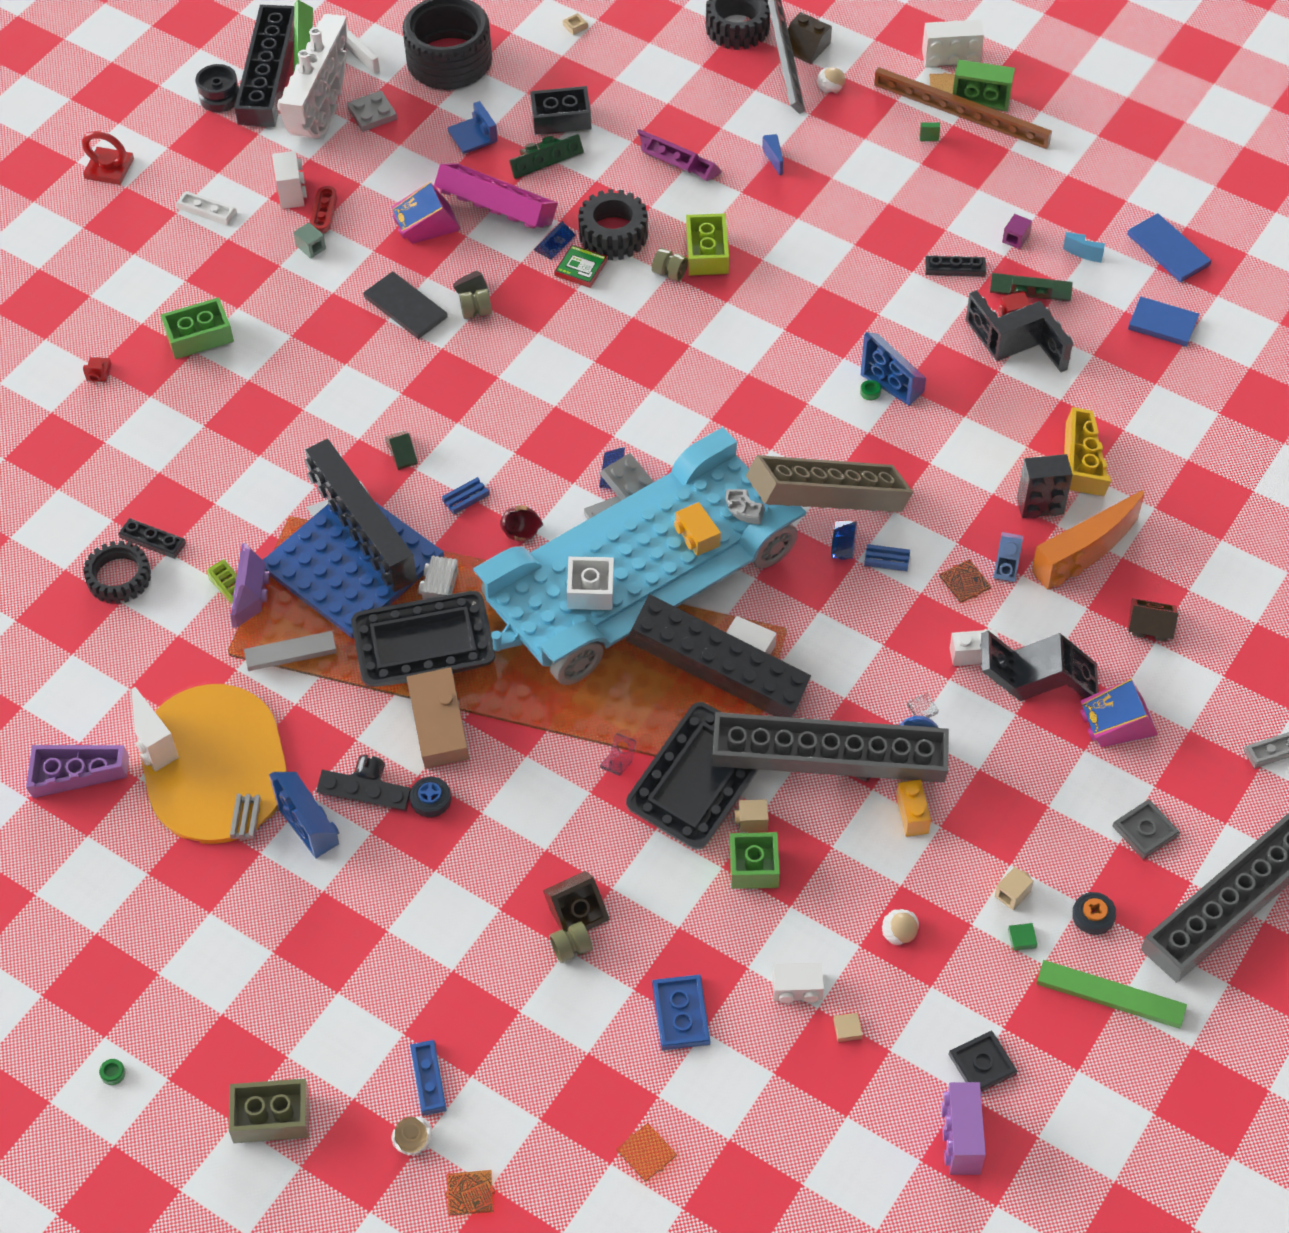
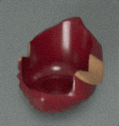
[500,505,543,541]

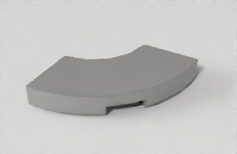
[726,489,765,524]

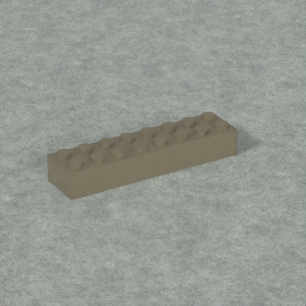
[746,455,913,512]

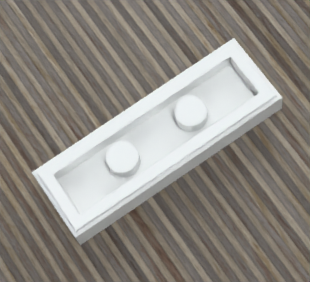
[345,29,380,74]
[176,191,237,225]

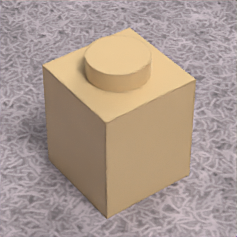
[734,799,769,832]
[995,867,1034,910]

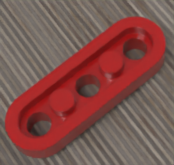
[310,186,337,234]

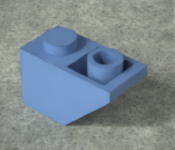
[993,532,1023,582]

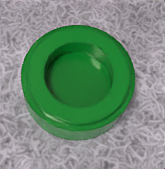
[860,380,881,400]
[99,1059,126,1085]

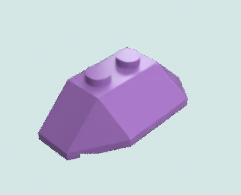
[230,543,270,628]

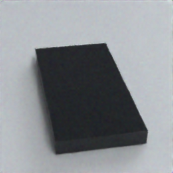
[363,271,448,339]

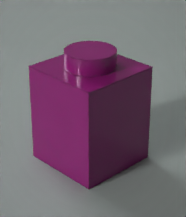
[1002,213,1032,249]

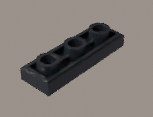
[925,255,986,277]
[118,518,186,559]

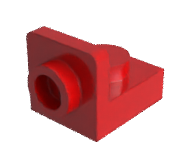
[83,357,111,382]

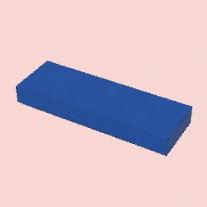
[410,1040,447,1116]

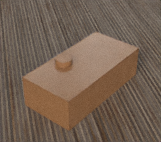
[407,667,470,769]

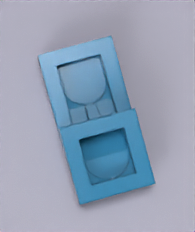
[1063,232,1105,263]

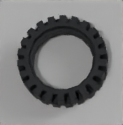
[83,541,151,604]

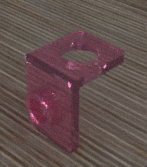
[600,733,636,775]

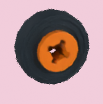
[1073,892,1116,935]

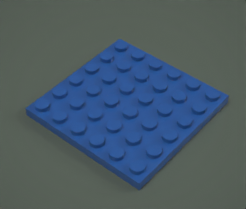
[263,501,444,639]

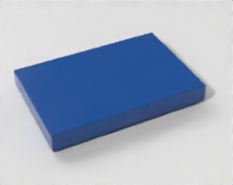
[1128,296,1199,347]
[652,974,710,1051]

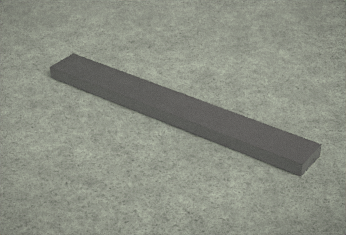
[768,0,805,114]

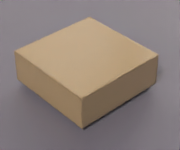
[563,13,588,35]
[833,1013,862,1042]

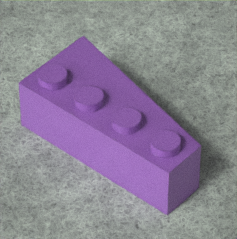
[26,745,130,798]

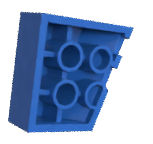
[860,332,926,406]
[269,772,339,859]

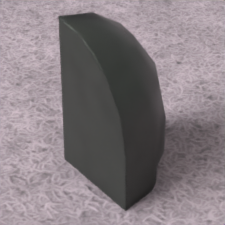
[453,270,489,294]

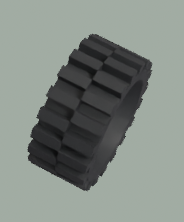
[706,0,770,50]
[578,189,648,260]

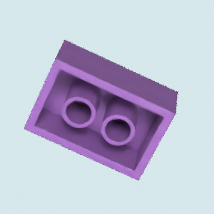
[941,1082,986,1175]

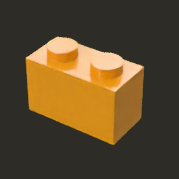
[674,502,721,556]
[896,780,931,837]

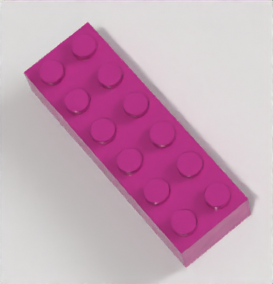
[434,163,558,229]

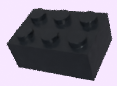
[530,86,592,135]
[1017,454,1073,518]

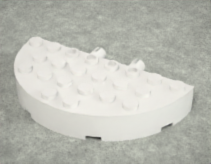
[277,14,347,138]

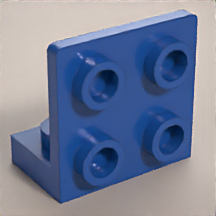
[447,101,498,154]

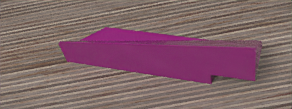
[637,129,722,181]

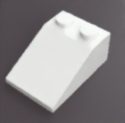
[131,687,179,772]

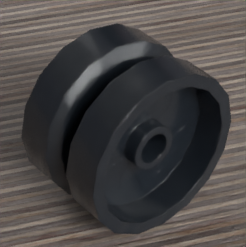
[195,64,239,112]

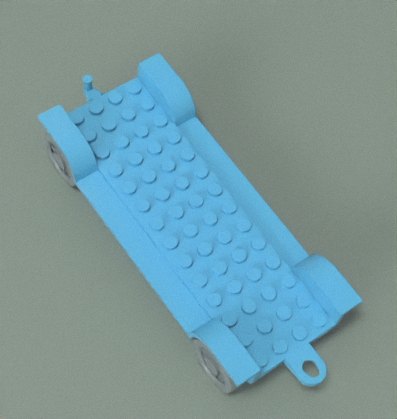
[473,427,806,685]

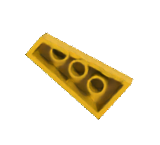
[1064,407,1111,496]

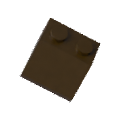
[788,12,832,64]
[1128,598,1178,641]
[543,871,610,932]

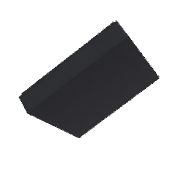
[948,1030,1018,1092]

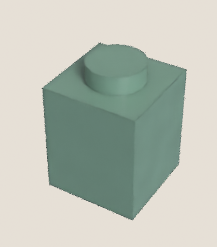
[293,223,326,258]

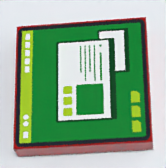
[554,244,607,288]

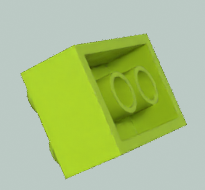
[686,213,729,275]

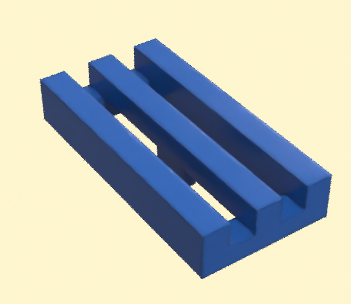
[442,477,490,515]
[864,544,910,571]

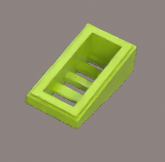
[207,559,237,604]

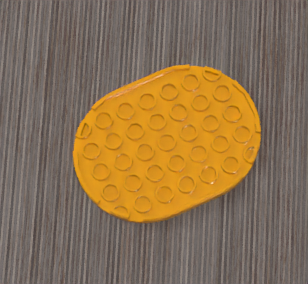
[141,684,287,844]

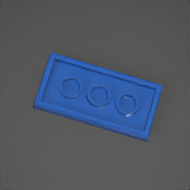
[1127,213,1211,282]

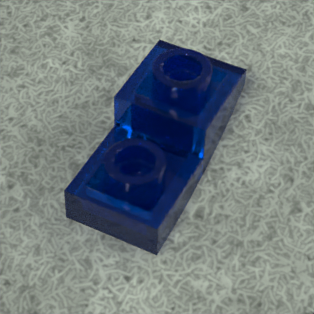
[831,521,857,560]

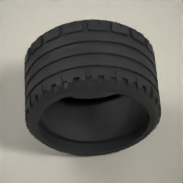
[402,0,492,90]

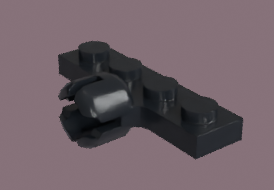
[316,755,411,811]

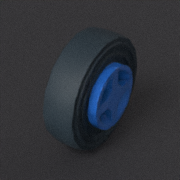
[409,776,452,817]

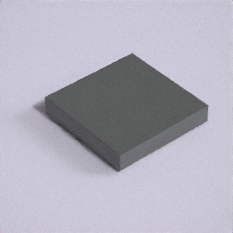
[1112,799,1180,860]

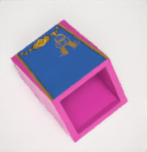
[392,182,461,244]
[1080,679,1158,747]

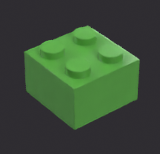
[729,832,780,889]

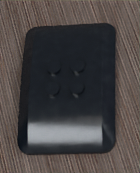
[351,591,495,687]
[626,702,758,849]

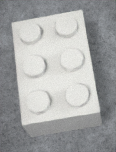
[922,19,984,67]

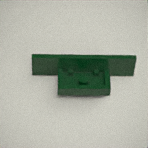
[509,134,584,179]
[990,273,1073,302]

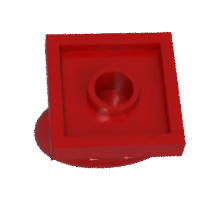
[82,131,134,185]

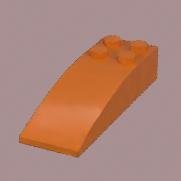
[1032,490,1145,590]

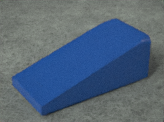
[762,134,783,175]

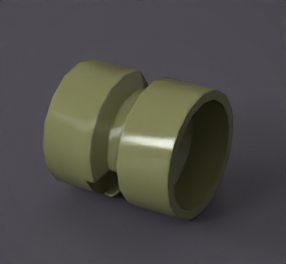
[652,248,688,282]
[459,289,492,319]
[549,921,593,963]

